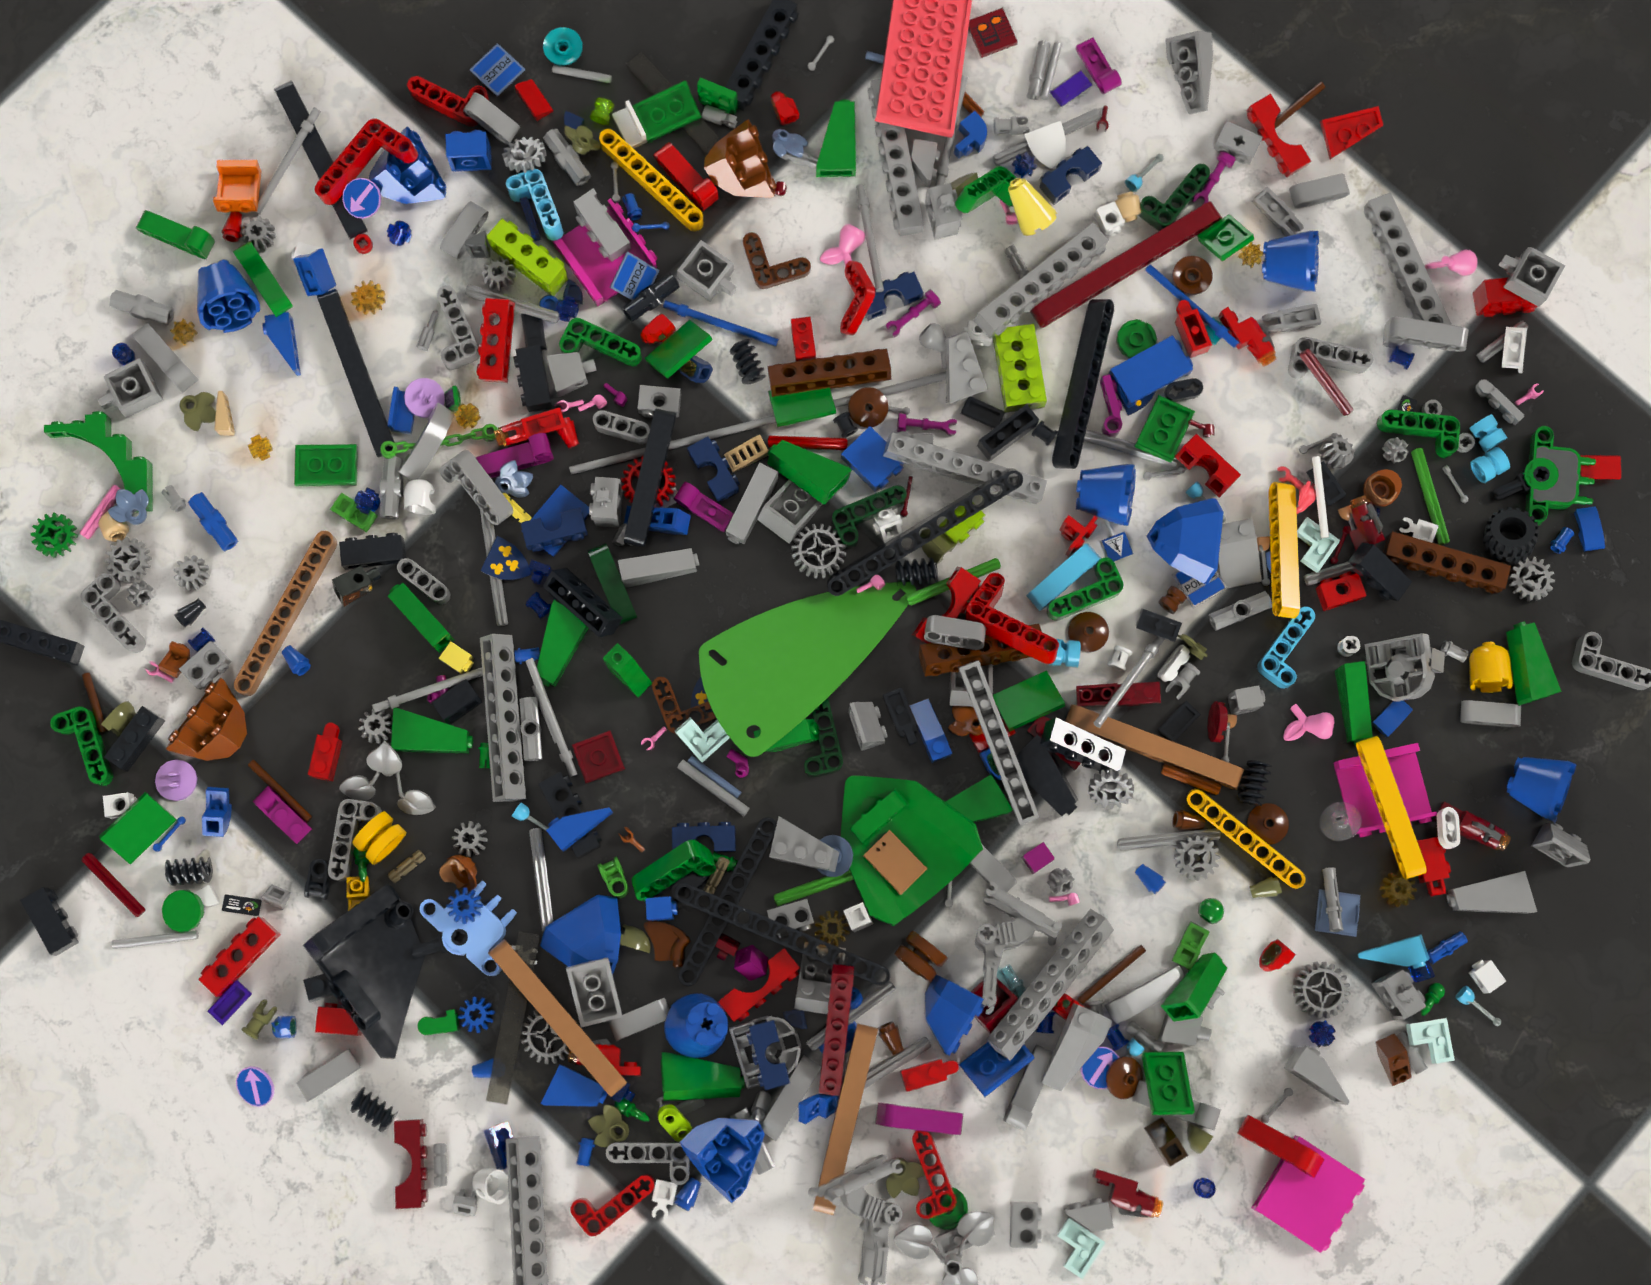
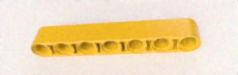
[599,129,704,232]
[1268,482,1300,619]
[1356,736,1427,879]
[1187,789,1305,889]

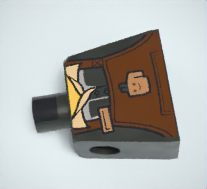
[332,566,381,607]

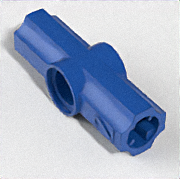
[188,492,239,552]

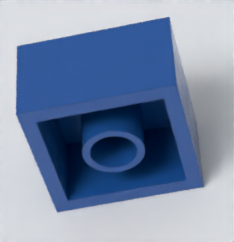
[445,130,492,172]

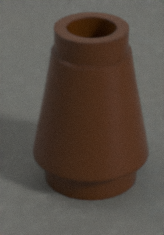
[1172,810,1205,830]
[878,1021,904,1055]

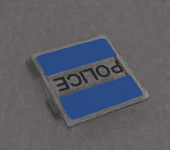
[1172,570,1228,609]

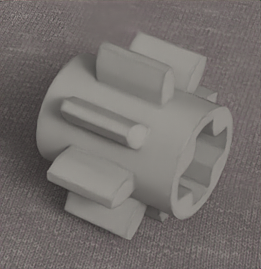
[1382,437,1409,463]
[127,580,154,607]
[1047,868,1074,894]

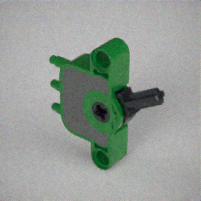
[1493,426,1596,526]

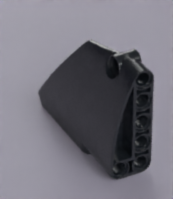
[303,883,425,1059]

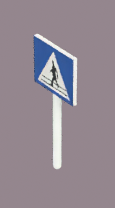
[1102,519,1133,562]

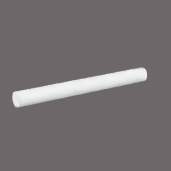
[1312,456,1329,538]

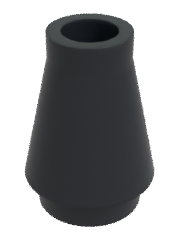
[174,598,206,627]

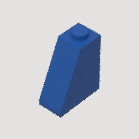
[541,1064,608,1106]

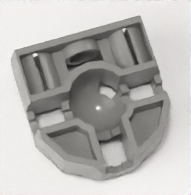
[1364,633,1435,702]
[729,1016,802,1089]

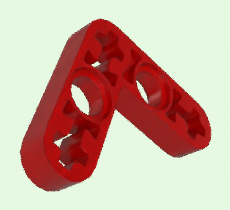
[840,260,875,336]

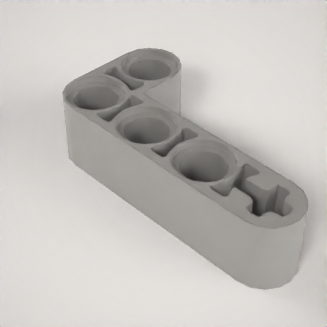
[437,285,480,370]
[1383,317,1468,352]
[132,323,198,393]
[1288,337,1373,379]
[440,450,513,525]
[80,573,146,653]
[1572,632,1651,690]
[328,799,382,882]
[1105,965,1185,1024]
[1003,1045,1053,1131]
[761,1055,822,1141]
[1132,1080,1221,1130]
[606,1142,690,1185]

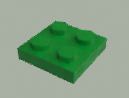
[697,78,738,115]
[1197,214,1254,262]

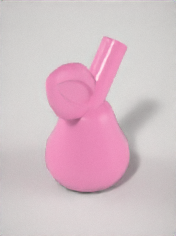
[820,224,865,266]
[1424,250,1478,276]
[1283,704,1334,741]

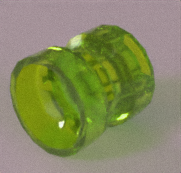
[590,97,615,125]

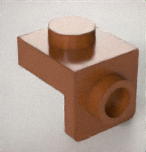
[158,641,190,678]

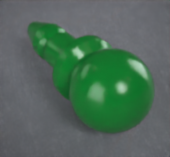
[353,847,370,882]
[1421,983,1445,1016]
[614,1097,650,1122]

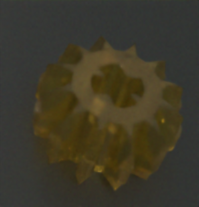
[351,280,386,315]
[1380,871,1417,907]
[815,911,850,946]

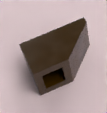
[1144,1117,1188,1167]

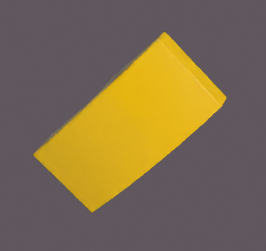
[346,876,370,911]

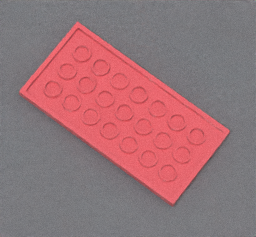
[875,0,972,138]

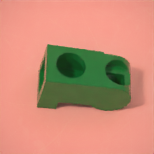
[417,1009,460,1035]

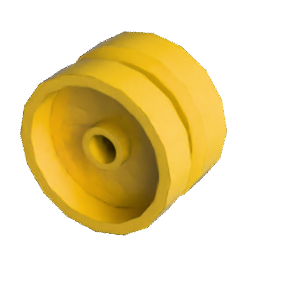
[352,811,407,865]

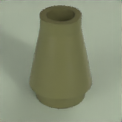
[1249,876,1282,898]

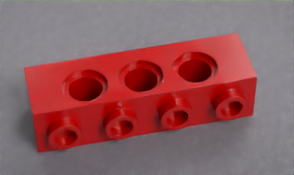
[477,298,515,383]
[198,916,281,997]

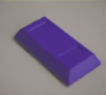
[1050,70,1093,107]
[207,980,252,1026]

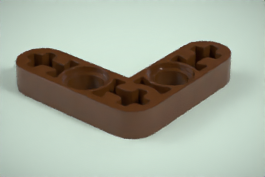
[743,232,811,289]
[652,677,717,734]

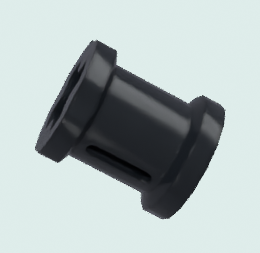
[833,412,858,438]
[1031,420,1058,446]

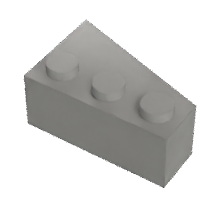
[573,188,631,262]
[945,332,988,404]
[769,816,839,872]

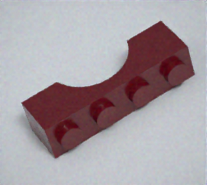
[394,1119,428,1209]

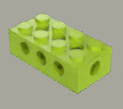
[487,218,568,296]
[992,324,1047,413]

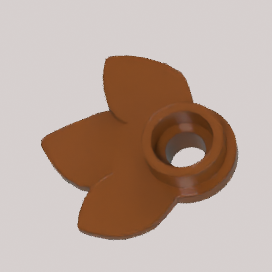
[948,706,983,736]

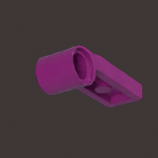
[1075,37,1122,94]
[1100,374,1122,437]
[673,482,734,532]
[253,786,312,844]

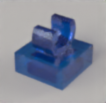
[529,559,552,584]
[608,1080,635,1103]

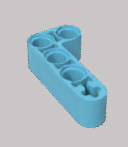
[506,169,563,241]
[1026,543,1102,611]
[1257,607,1315,689]

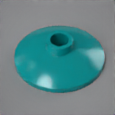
[543,27,583,65]

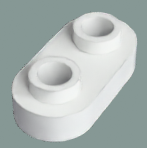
[1158,645,1190,682]
[1437,807,1460,849]

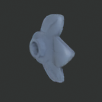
[772,129,808,158]
[495,460,533,498]
[108,489,149,525]

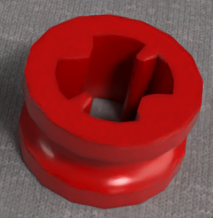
[353,234,373,254]

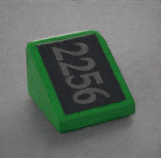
[444,385,462,412]

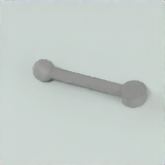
[808,36,834,71]
[611,162,620,203]
[869,404,910,415]
[1299,433,1338,454]
[1443,465,1468,503]
[1143,466,1185,480]
[944,881,953,908]
[1261,1088,1293,1123]

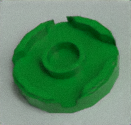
[1116,319,1157,359]
[162,890,204,932]
[925,1187,968,1230]

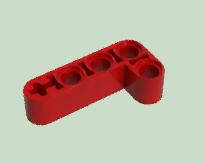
[407,76,489,127]
[653,142,718,212]
[1237,1115,1325,1178]
[912,1130,957,1219]
[570,1174,655,1237]

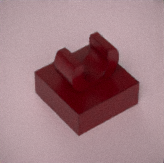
[715,933,741,961]

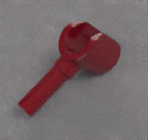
[1096,106,1109,132]
[775,181,787,196]
[1188,419,1215,438]

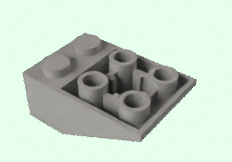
[794,942,846,1014]

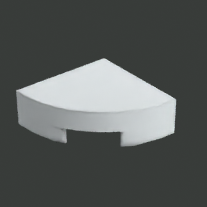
[194,885,220,906]

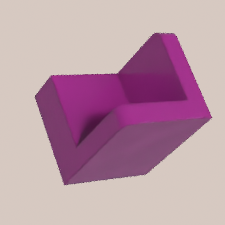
[1021,842,1055,874]
[734,945,768,981]

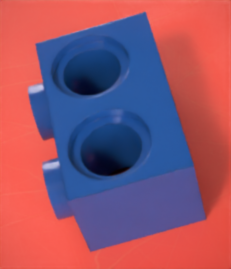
[645,896,678,922]

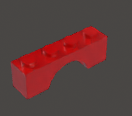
[1246,94,1311,178]
[912,566,981,644]
[718,948,800,1022]

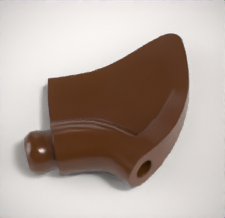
[644,922,691,968]

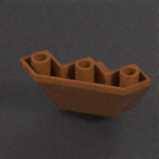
[704,119,777,198]
[166,677,247,761]

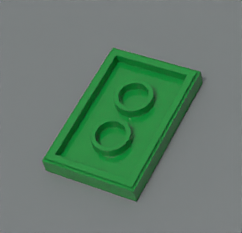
[632,80,702,143]
[645,320,713,379]
[768,387,836,427]
[1134,395,1195,463]
[294,444,358,486]
[993,670,1065,732]
[99,792,176,865]
[1141,1052,1195,1115]

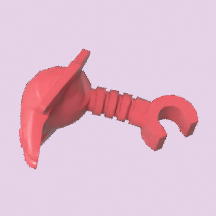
[1277,466,1316,514]

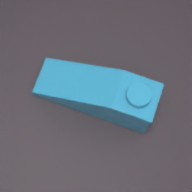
[1358,934,1430,969]

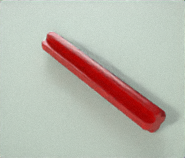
[768,436,848,450]

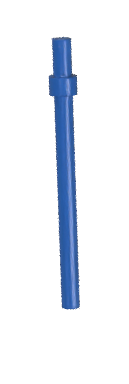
[1145,264,1239,348]
[663,300,779,347]

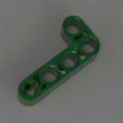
[1139,164,1210,231]
[832,485,907,549]
[587,543,637,625]
[804,698,843,777]

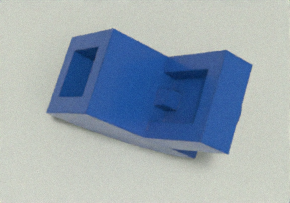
[954,111,987,159]
[202,787,232,837]

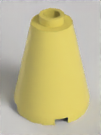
[1008,178,1057,236]

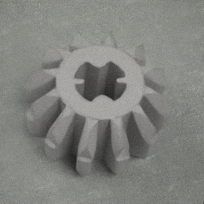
[241,216,276,252]
[482,256,516,292]
[1319,434,1355,469]
[174,555,210,590]
[358,709,393,744]
[452,821,488,857]

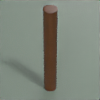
[82,673,108,733]

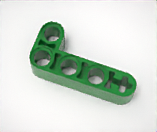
[955,166,1017,213]
[136,210,215,260]
[233,241,294,318]
[559,318,642,366]
[1376,410,1460,458]
[1047,557,1124,621]
[50,707,113,786]
[631,840,716,901]

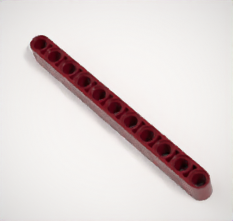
[1030,201,1222,328]

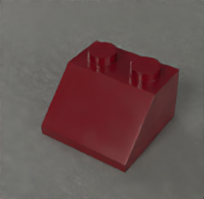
[971,978,1018,1034]

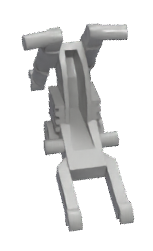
[975,882,1062,1015]
[808,1154,903,1285]

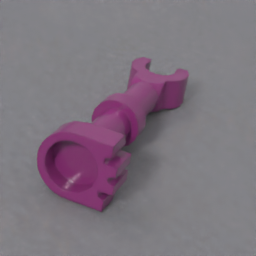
[1193,151,1236,205]
[886,289,941,337]
[897,413,957,436]

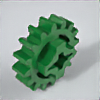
[31,512,78,558]

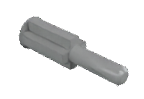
[416,311,439,351]

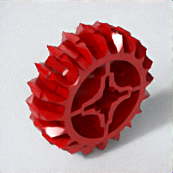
[621,456,676,507]

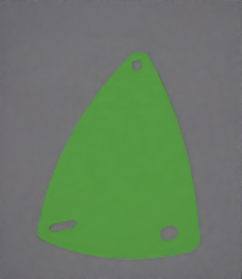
[699,582,916,757]

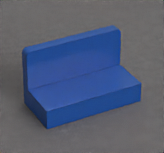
[293,248,336,296]
[388,387,415,434]

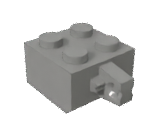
[925,183,963,239]
[677,240,736,301]
[1499,247,1566,307]
[98,358,163,418]
[589,477,623,527]
[1371,970,1426,1020]

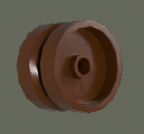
[894,930,948,982]

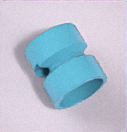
[1469,414,1507,452]
[1470,447,1510,483]
[1049,639,1081,668]

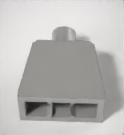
[546,352,597,397]
[1158,1013,1212,1046]

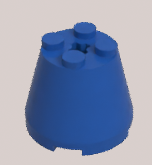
[1262,231,1319,292]
[197,260,260,333]
[1076,464,1136,526]
[1507,757,1577,823]
[664,994,728,1058]

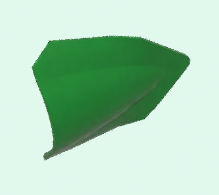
[841,776,983,926]

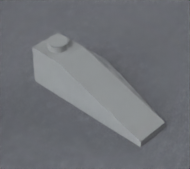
[1165,31,1213,114]
[1041,1003,1112,1091]

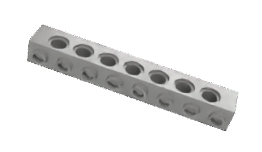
[868,79,924,236]
[1364,192,1452,349]
[974,223,1109,338]
[883,432,1047,504]
[480,634,526,802]
[958,660,1040,825]
[986,909,1114,1061]
[506,1136,548,1285]

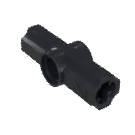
[622,273,680,322]

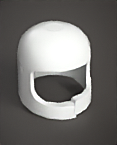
[404,479,436,515]
[472,1167,509,1205]

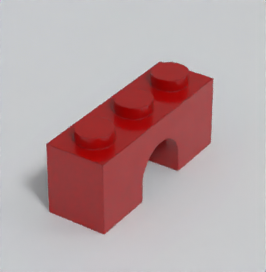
[1175,434,1241,498]

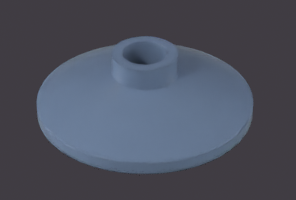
[818,835,853,877]

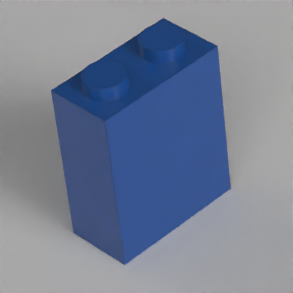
[841,426,904,492]

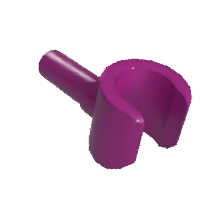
[604,383,627,407]

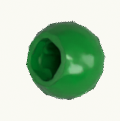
[1198,898,1224,924]

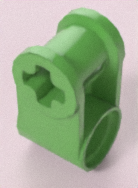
[598,856,629,899]

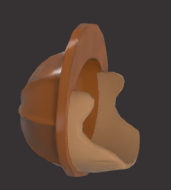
[1363,469,1402,507]
[439,855,477,891]

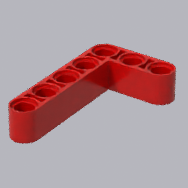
[314,118,418,205]
[965,573,1059,664]

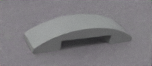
[398,403,455,480]

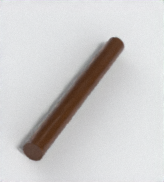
[1275,82,1325,129]
[248,760,312,823]
[1077,945,1146,1005]

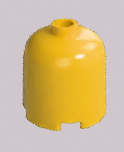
[1469,642,1513,693]

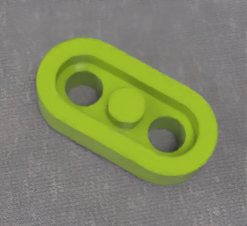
[657,1104,692,1142]

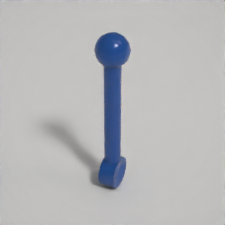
[632,222,670,232]
[153,816,186,852]

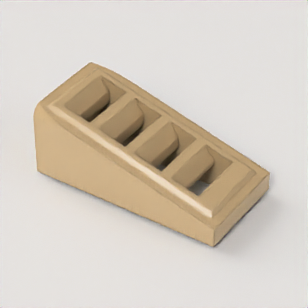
[215,391,235,436]
[724,435,769,473]

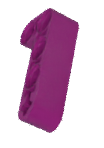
[475,433,554,478]
[875,1102,964,1135]

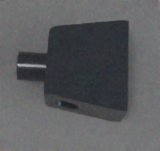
[303,974,334,1002]

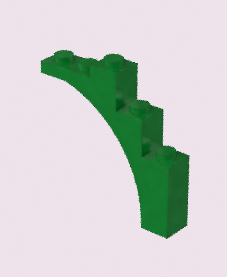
[44,411,153,512]

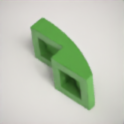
[330,493,378,533]
[1172,921,1210,970]

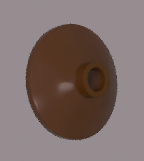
[1173,256,1213,295]
[848,387,888,428]
[1068,612,1109,652]
[1247,803,1289,845]
[1106,1056,1143,1099]

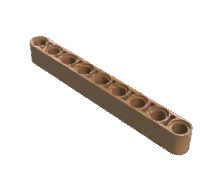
[234,531,337,696]
[1065,705,1244,790]
[488,939,627,1097]
[813,1023,878,1215]

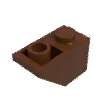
[1376,1033,1412,1086]

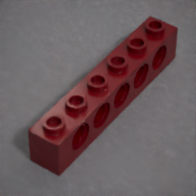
[819,964,854,1096]

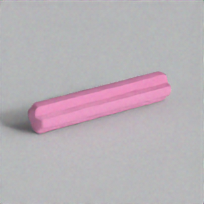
[80,485,121,539]

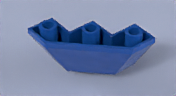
[369,126,446,204]
[1147,498,1224,584]
[540,895,621,974]
[925,974,985,1056]
[680,1118,765,1204]

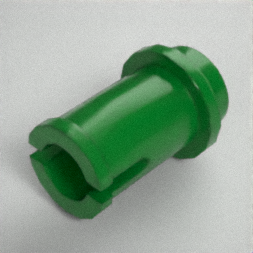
[478,743,490,768]
[712,852,738,872]

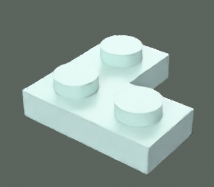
[1297,517,1340,573]
[674,718,730,762]
[1406,1018,1455,1064]
[1057,1217,1105,1279]

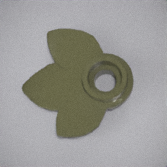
[564,126,601,154]
[180,392,216,431]
[1177,634,1208,660]
[588,1104,629,1147]
[886,1157,925,1198]

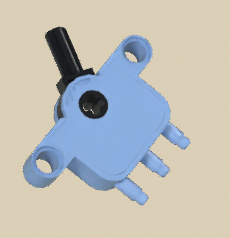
[412,881,517,976]

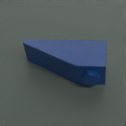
[262,312,301,376]
[624,506,691,535]
[910,699,952,764]
[546,808,613,852]

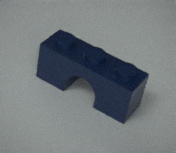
[1039,146,1103,205]
[865,272,924,321]
[687,436,740,504]
[520,508,588,552]
[672,822,736,853]
[746,1020,791,1090]

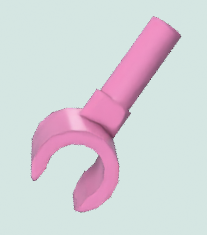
[1000,200,1018,225]
[1515,384,1543,406]
[578,395,607,412]
[554,400,584,414]
[856,575,885,593]
[145,661,174,683]
[641,726,667,750]
[1049,893,1080,906]

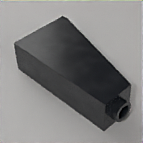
[1016,733,1078,816]

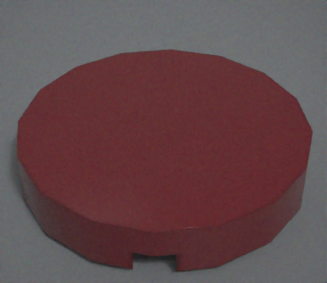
[1207,701,1228,742]

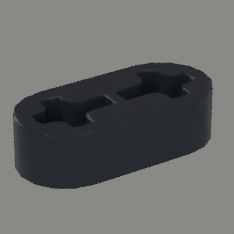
[1164,378,1203,402]

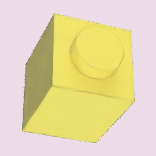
[439,642,474,674]

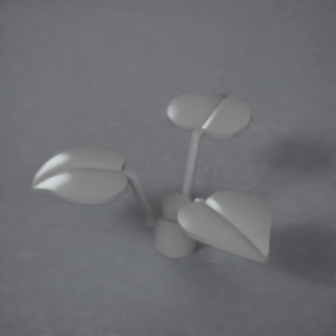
[339,741,436,815]
[894,1211,994,1285]

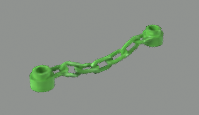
[380,424,498,459]

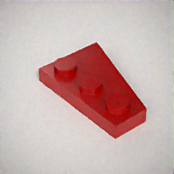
[1320,106,1383,160]

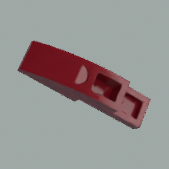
[1076,682,1161,707]

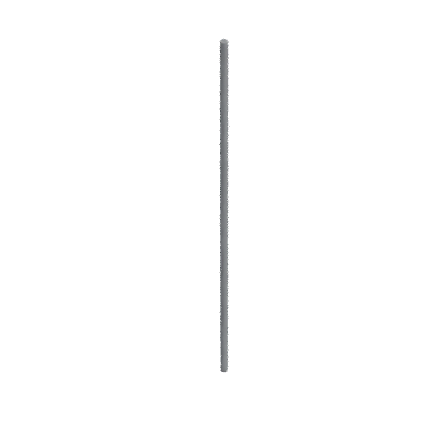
[569,364,981,475]

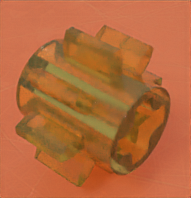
[1238,242,1264,268]
[170,318,198,345]
[454,403,481,429]
[248,434,273,461]

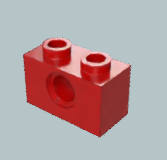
[791,316,816,361]
[1315,572,1367,611]

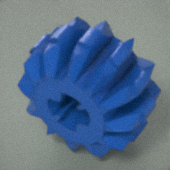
[446,888,483,924]
[458,997,495,1033]

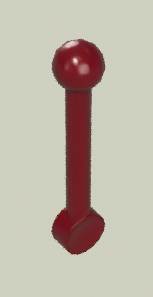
[900,476,913,517]
[1330,526,1351,564]

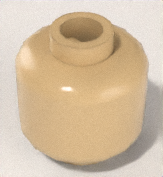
[1115,191,1142,222]
[98,512,129,542]

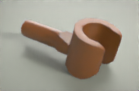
[619,827,645,853]

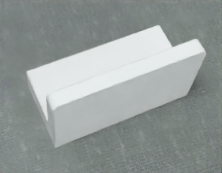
[612,100,647,149]
[1502,327,1527,373]

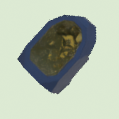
[679,356,713,383]

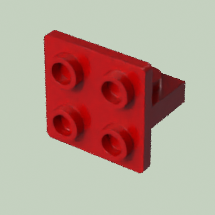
[1059,515,1098,557]

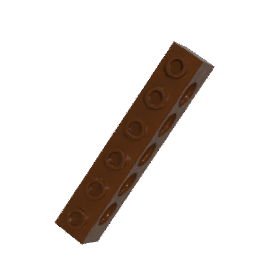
[767,349,891,397]
[1383,531,1511,594]
[919,623,1042,677]

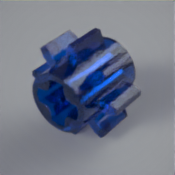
[1011,152,1037,178]
[386,221,412,246]
[556,295,579,322]
[354,487,381,515]
[1308,1020,1336,1047]

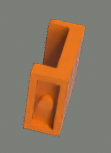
[213,160,261,213]

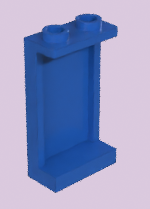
[1108,335,1193,409]

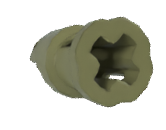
[241,999,277,1040]

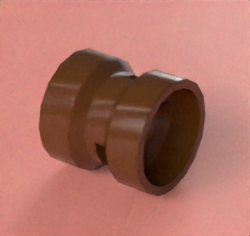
[1158,586,1187,614]

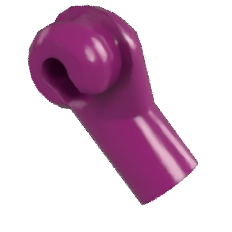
[427,675,448,704]
[726,749,749,778]

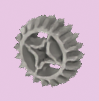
[791,524,846,579]
[1293,962,1351,1019]
[521,1010,575,1064]

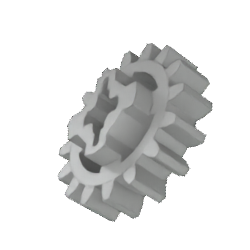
[502,137,547,173]
[104,537,152,582]
[1508,557,1555,601]
[1089,769,1134,809]
[1174,834,1220,881]

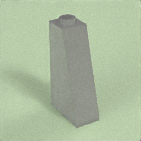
[726,463,778,544]
[618,548,699,588]
[1447,871,1537,914]

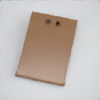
[863,830,927,895]

